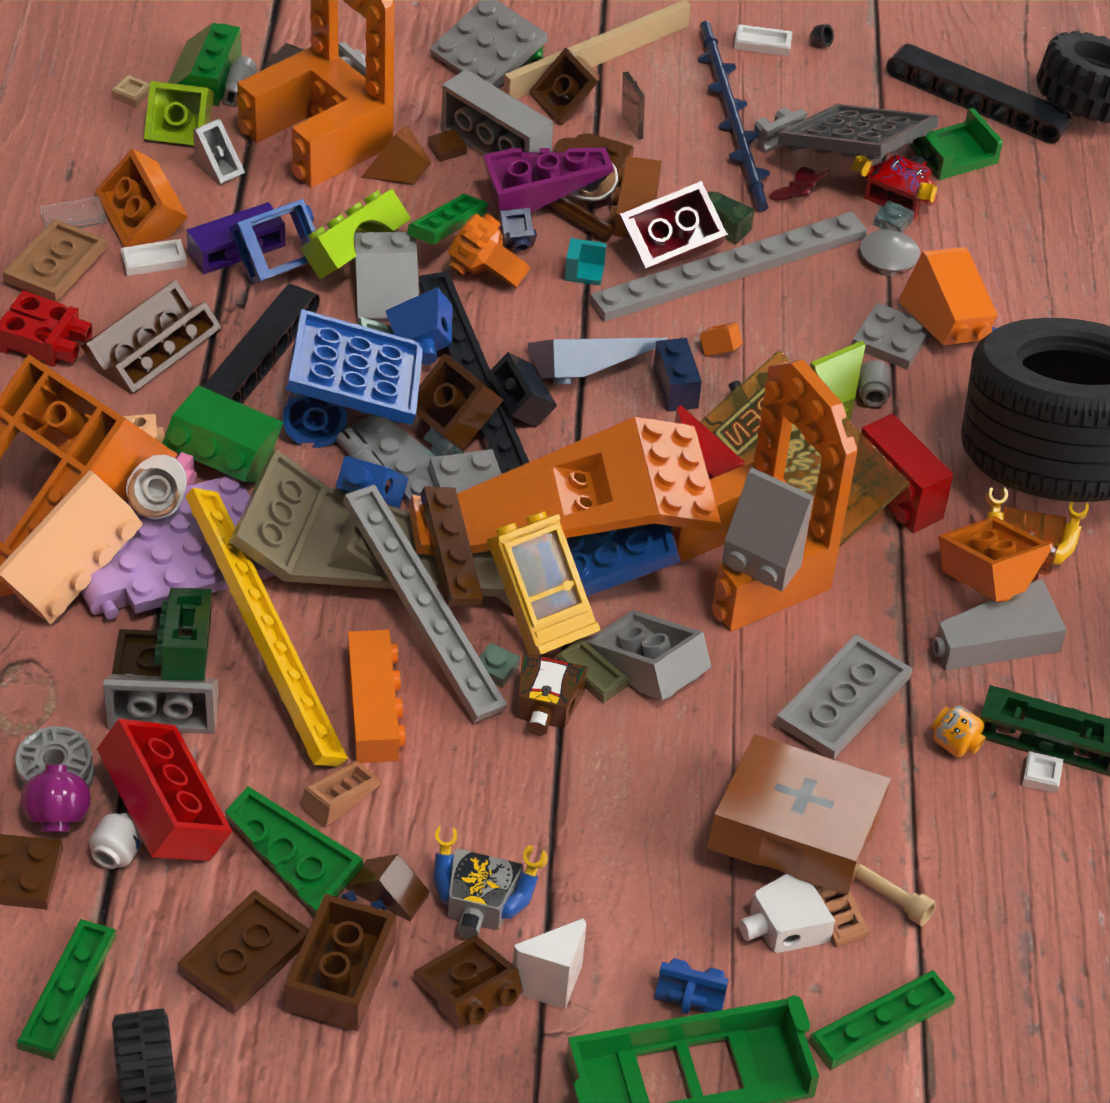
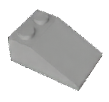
[354,232,419,322]
[722,468,814,592]
[586,610,712,700]

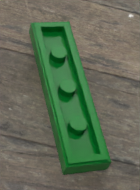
[407,193,489,245]
[17,919,116,1060]
[809,970,956,1070]

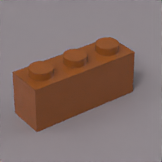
[609,156,662,238]

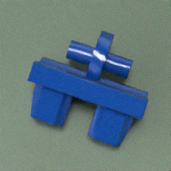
[654,958,729,1016]

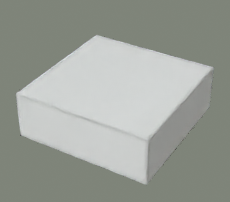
[1022,752,1064,794]

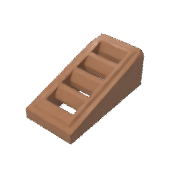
[301,761,381,827]
[813,884,870,948]

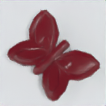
[769,167,830,201]

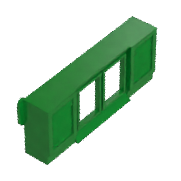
[566,995,819,1103]

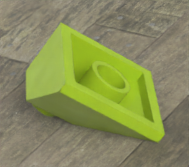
[144,81,214,146]
[810,341,866,424]

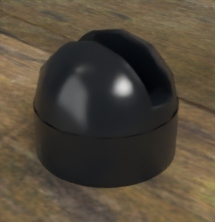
[810,24,834,47]

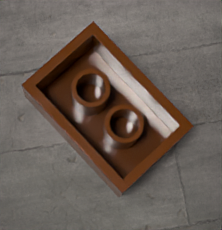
[284,894,397,1032]

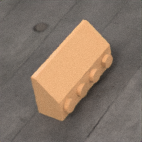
[0,470,143,625]

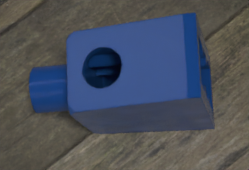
[386,287,453,365]
[335,456,409,509]

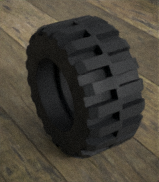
[1036,31,1110,123]

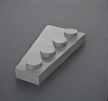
[352,415,438,506]

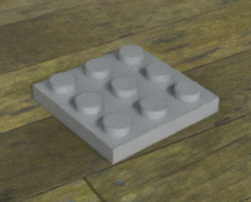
[429,0,548,88]

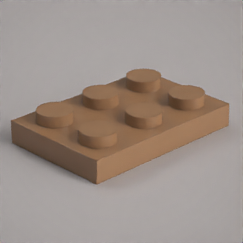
[3,219,107,302]

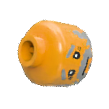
[931,705,986,758]

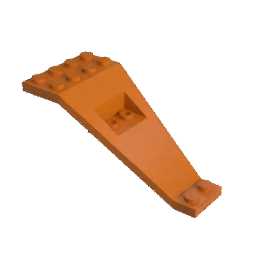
[408,417,721,556]

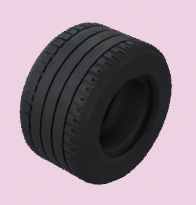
[961,318,1110,502]

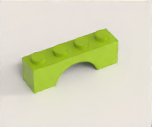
[300,188,411,279]

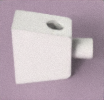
[739,874,835,953]

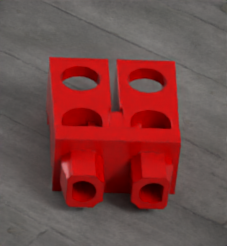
[0,290,93,367]

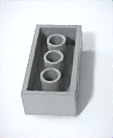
[441,69,553,156]

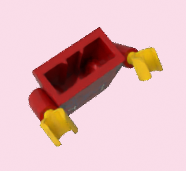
[850,155,938,219]

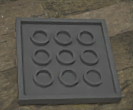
[778,104,938,160]

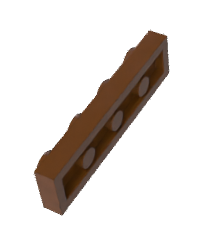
[420,486,484,607]

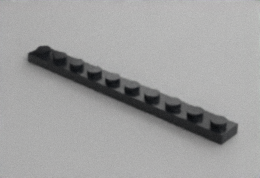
[418,271,529,474]

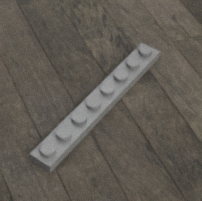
[343,484,507,723]

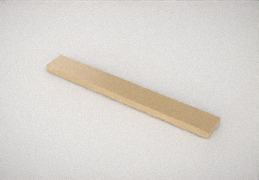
[504,0,691,99]

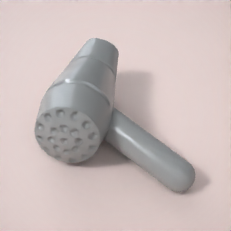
[223,56,257,107]

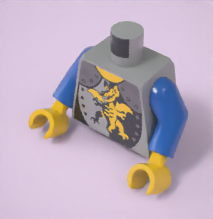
[433,826,548,939]

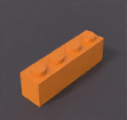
[348,629,406,763]

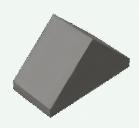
[193,118,245,185]

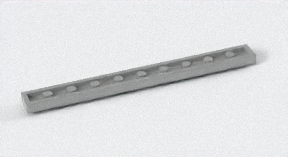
[590,211,867,322]

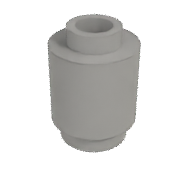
[859,360,891,407]

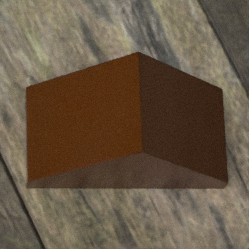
[347,854,430,922]

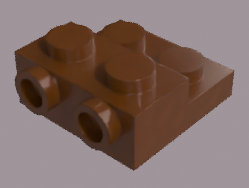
[414,935,523,1029]

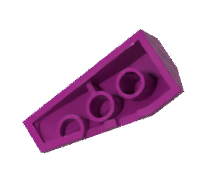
[483,148,614,214]

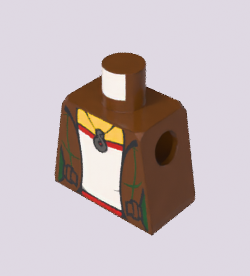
[517,653,588,736]

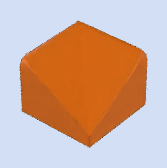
[700,322,743,356]

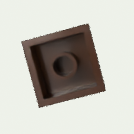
[416,353,503,451]

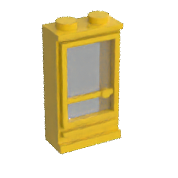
[487,511,600,655]

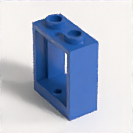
[229,199,315,285]

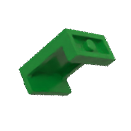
[910,108,1003,181]

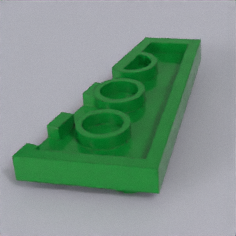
[225,786,364,916]

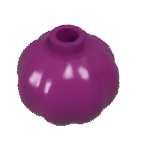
[21,765,91,831]

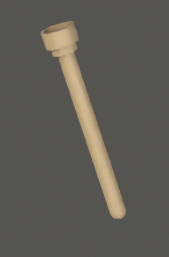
[855,864,937,927]

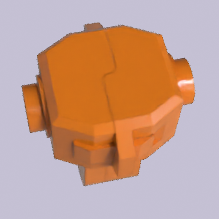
[448,213,531,289]

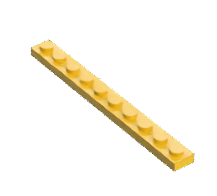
[185,487,348,767]

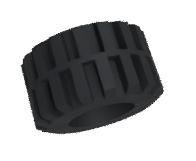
[112,1008,177,1103]

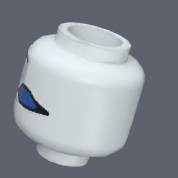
[88,813,143,869]

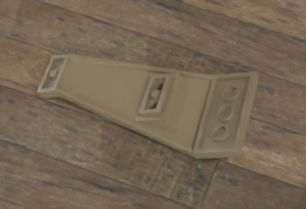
[229,449,543,607]

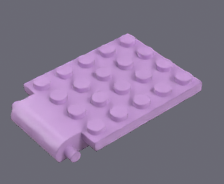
[81,475,275,619]

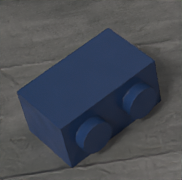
[653,338,702,412]

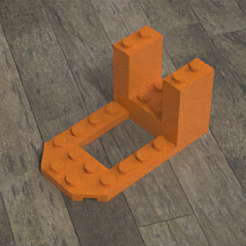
[236,0,395,188]
[0,354,178,597]
[672,359,858,632]

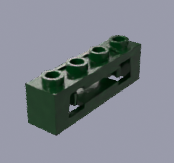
[155,587,212,681]
[980,685,1110,776]

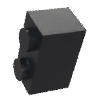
[487,352,557,427]

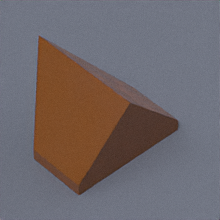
[360,126,431,185]

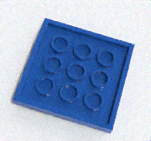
[286,309,424,425]
[537,523,681,608]

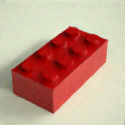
[97,718,233,861]

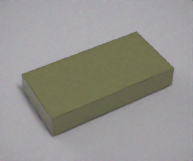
[556,638,629,703]

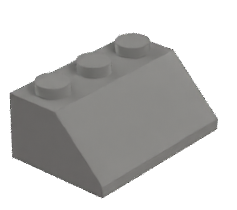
[103,674,219,734]

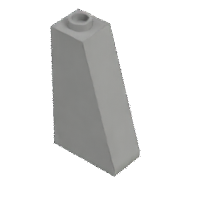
[932,580,1067,670]

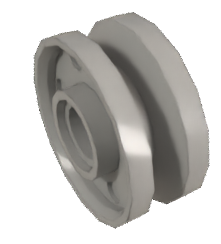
[15,726,95,790]

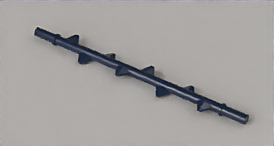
[698,21,770,212]

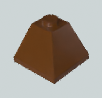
[530,47,600,125]

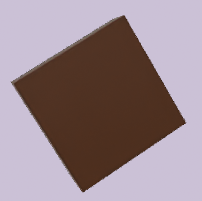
[428,129,467,162]

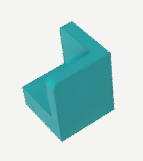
[565,238,607,285]

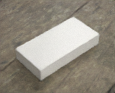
[734,24,792,56]
[120,239,187,276]

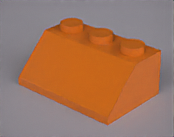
[95,148,188,247]
[938,516,1051,602]

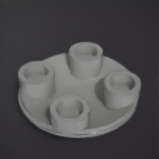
[859,230,920,277]

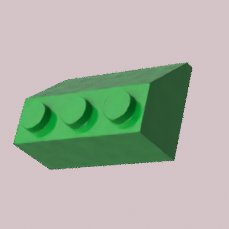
[168,23,242,107]
[162,386,284,482]

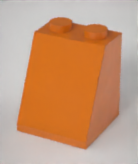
[898,247,998,345]

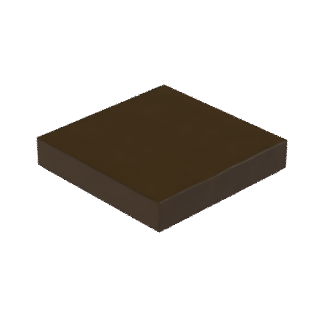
[112,629,189,676]

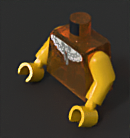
[985,487,1089,582]

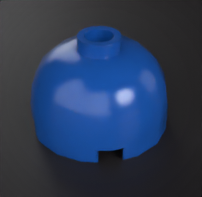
[283,392,348,448]

